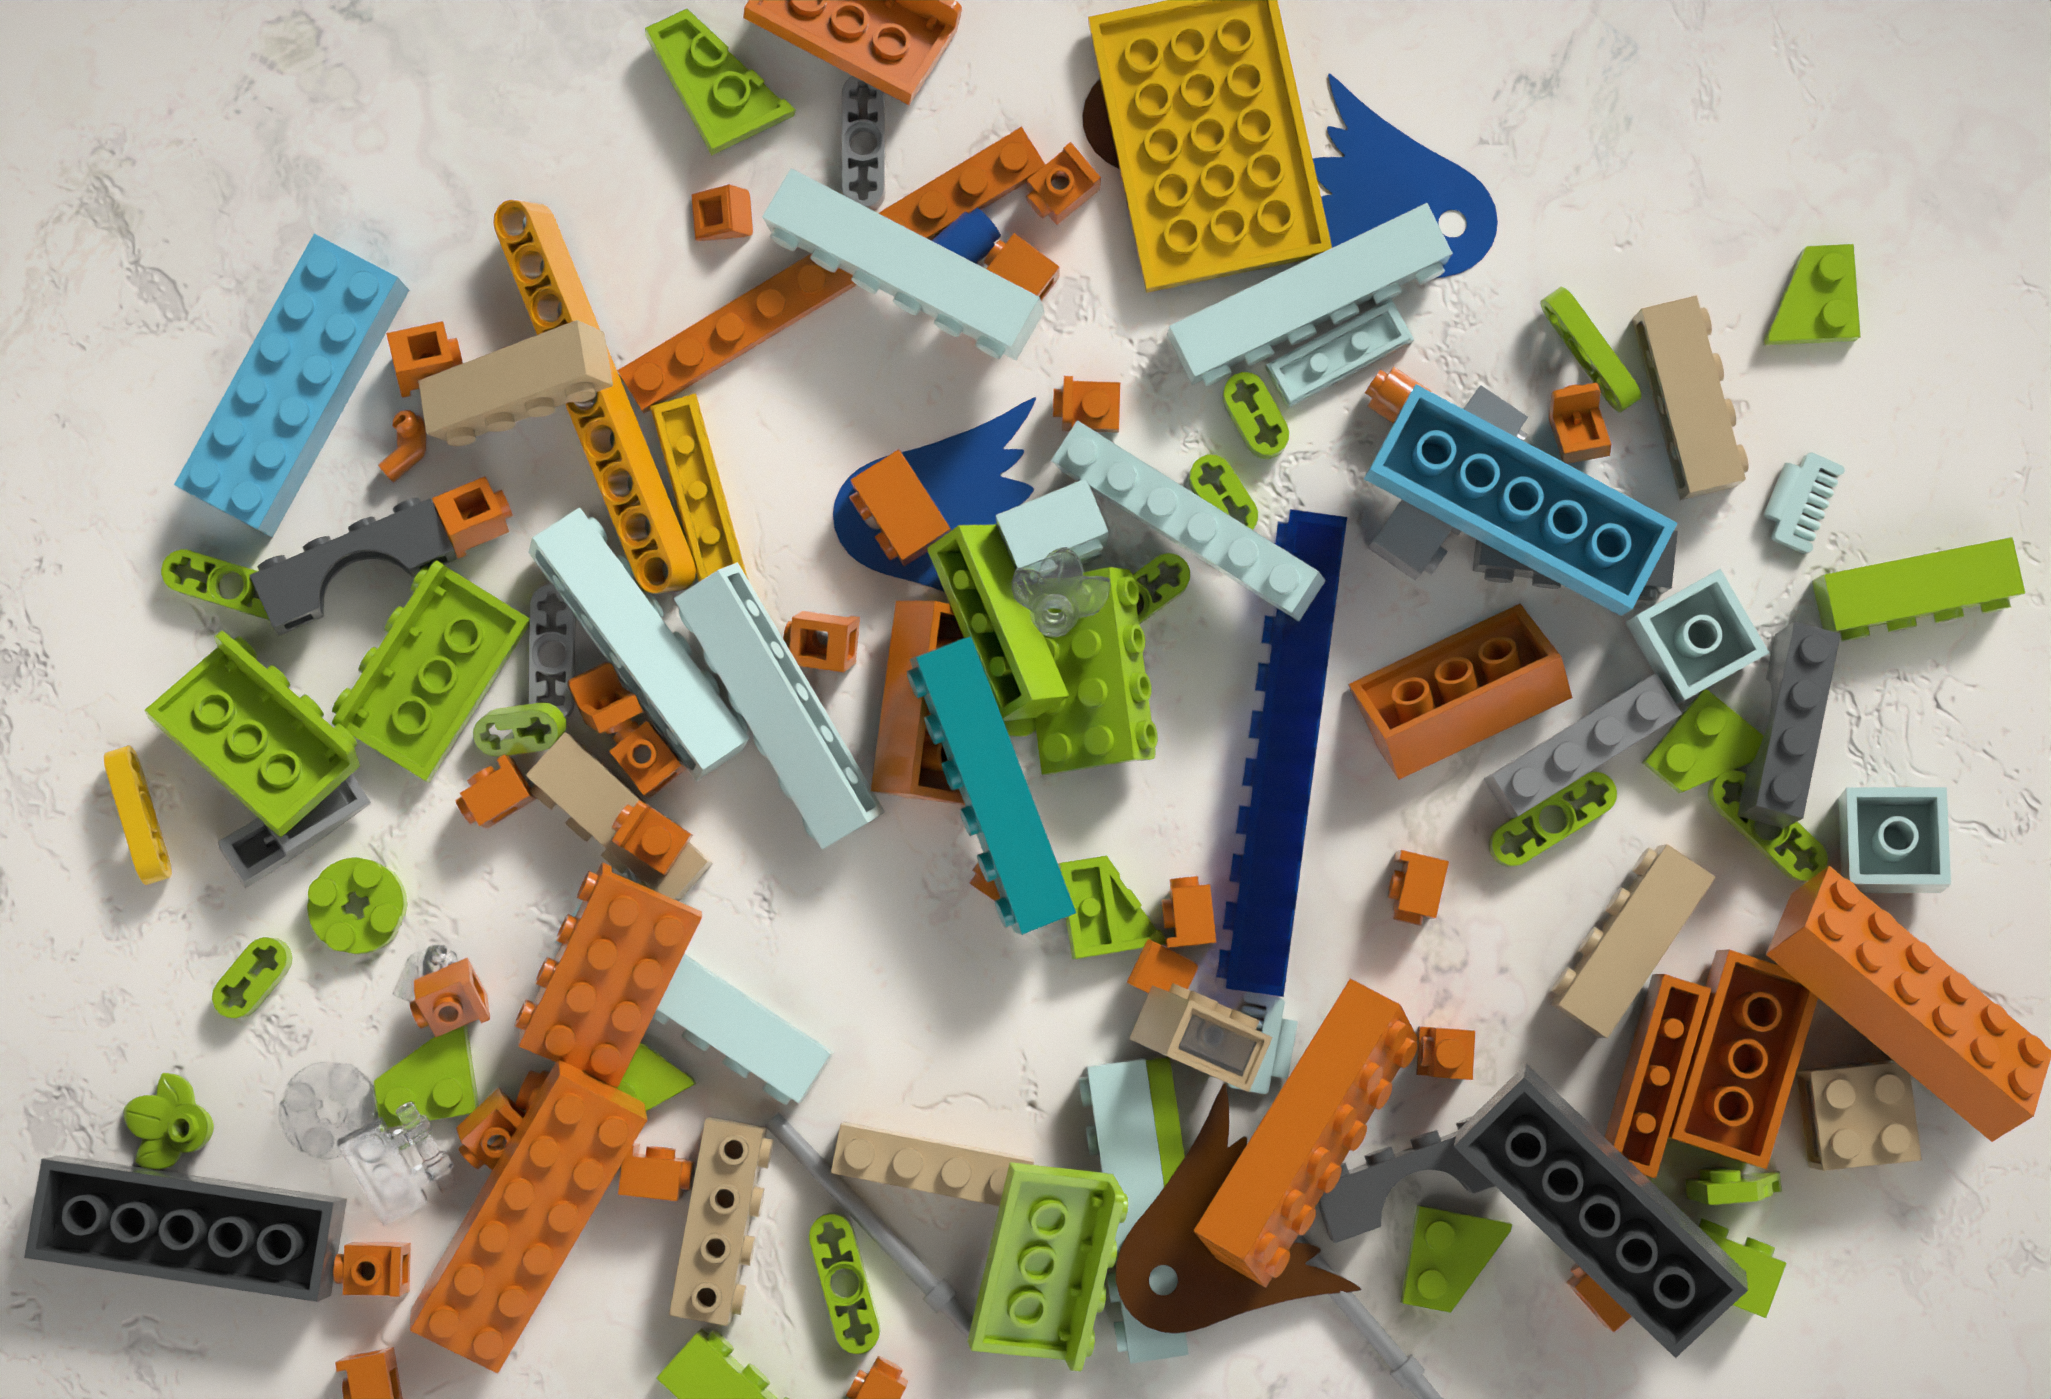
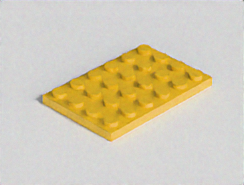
[1088,0,1332,293]

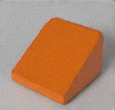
[691,184,753,241]
[1127,939,1198,994]

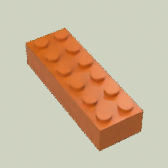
[1766,866,2051,1142]
[1194,978,1418,1288]
[410,1059,647,1374]

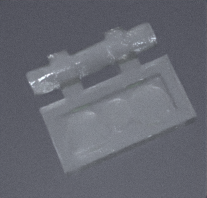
[337,1102,458,1226]

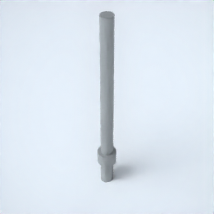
[765,1112,973,1338]
[1294,1235,1443,1399]

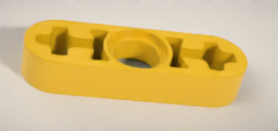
[104,745,172,885]

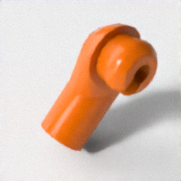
[378,410,427,483]

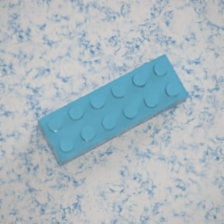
[174,234,410,538]
[1364,384,1678,616]

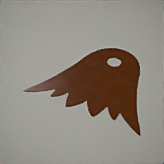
[1116,1083,1362,1334]

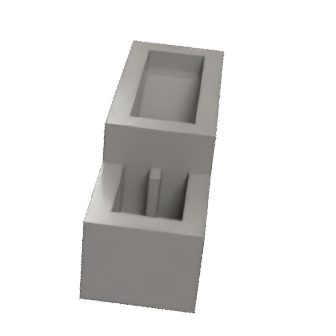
[218,774,371,888]

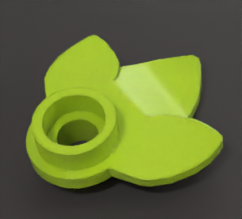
[123,1073,214,1169]

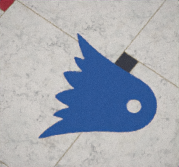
[1313,73,1498,279]
[833,397,1036,592]

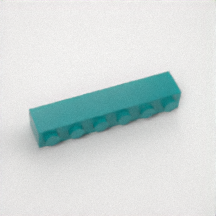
[907,636,1076,935]

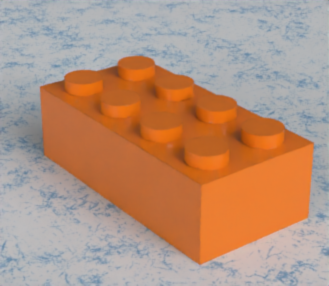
[1668,949,1818,1169]

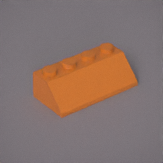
[871,601,965,805]
[1348,603,1573,780]

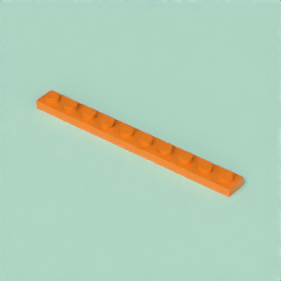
[617,126,1046,414]

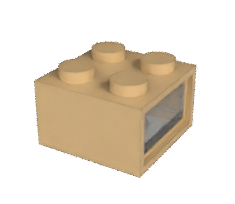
[1129,983,1273,1092]
[1796,1060,1922,1171]

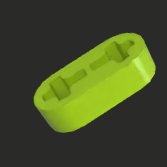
[1222,372,1289,459]
[1189,454,1258,530]
[473,703,566,757]
[212,937,293,1018]

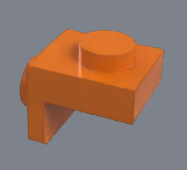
[1549,383,1612,464]
[567,662,643,734]

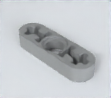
[842,76,885,211]
[529,584,576,720]

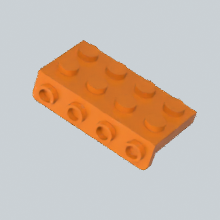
[743,0,962,105]
[514,862,702,1088]

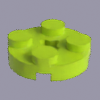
[307,857,408,954]

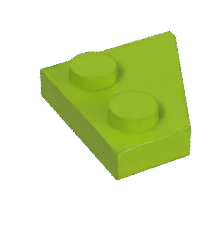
[1764,244,1861,345]
[1642,689,1764,793]
[1058,855,1166,960]
[1685,1167,1782,1205]
[1400,1205,1512,1313]

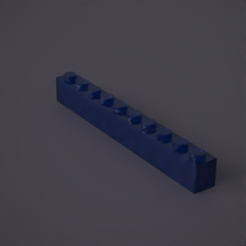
[1215,509,1347,997]

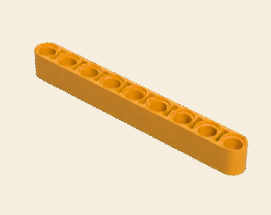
[493,200,696,593]

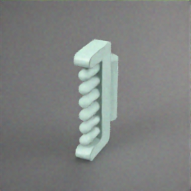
[1763,452,1845,554]
[1228,992,1298,1094]

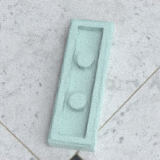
[1265,299,1414,409]

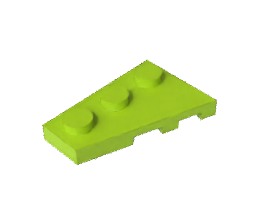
[645,9,796,156]

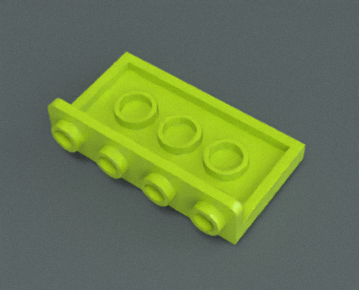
[332,560,530,783]
[1022,567,1158,775]
[144,630,360,838]
[967,1162,1128,1372]

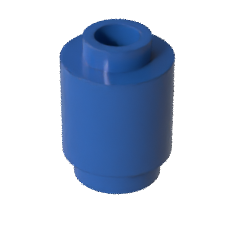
[932,208,1001,264]

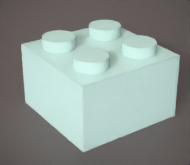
[996,478,1109,584]
[1625,568,1769,704]
[1838,787,1951,893]

